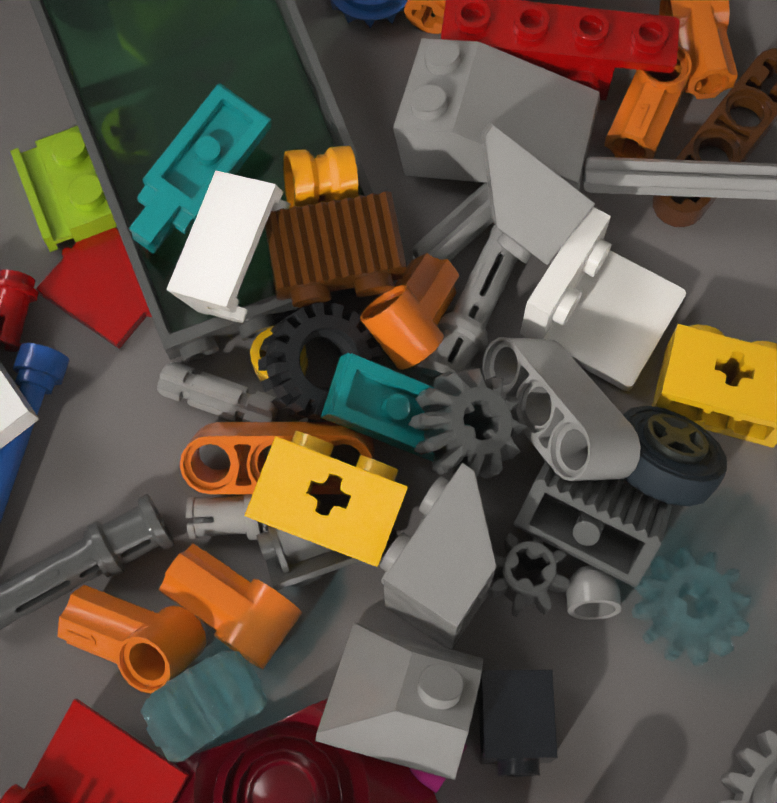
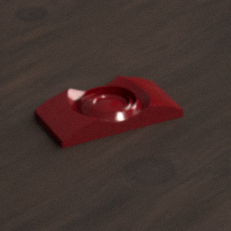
[174,699,438,803]

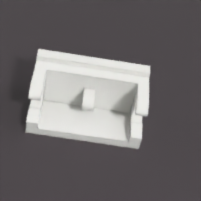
[166,171,291,323]

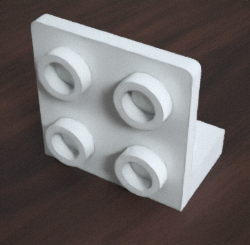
[520,207,686,391]

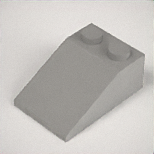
[393,38,600,191]

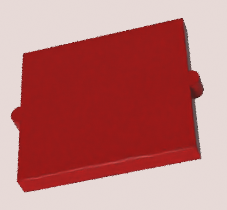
[36,228,176,349]

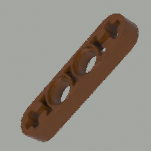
[653,48,777,227]

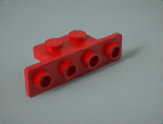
[441,0,680,101]

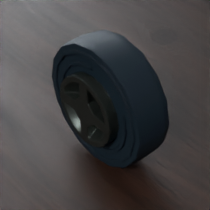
[623,405,727,507]

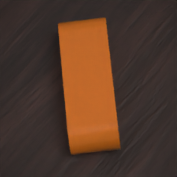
[180,422,375,494]

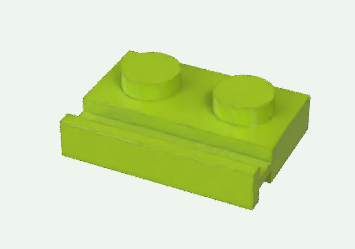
[10,126,117,252]

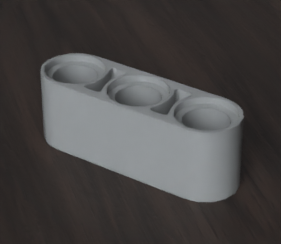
[483,337,641,481]

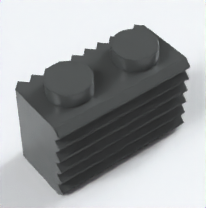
[513,461,672,588]

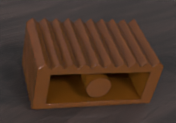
[264,191,407,308]

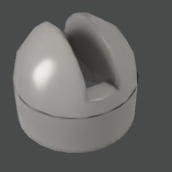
[566,565,622,620]

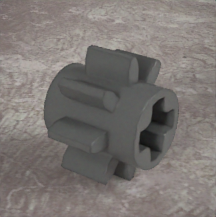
[489,533,570,617]

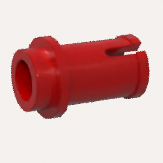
[0,269,39,352]

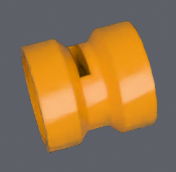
[283,146,358,209]

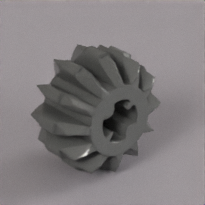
[408,368,527,478]

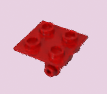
[0,699,190,803]

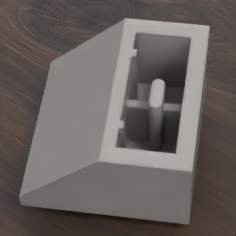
[380,463,496,650]

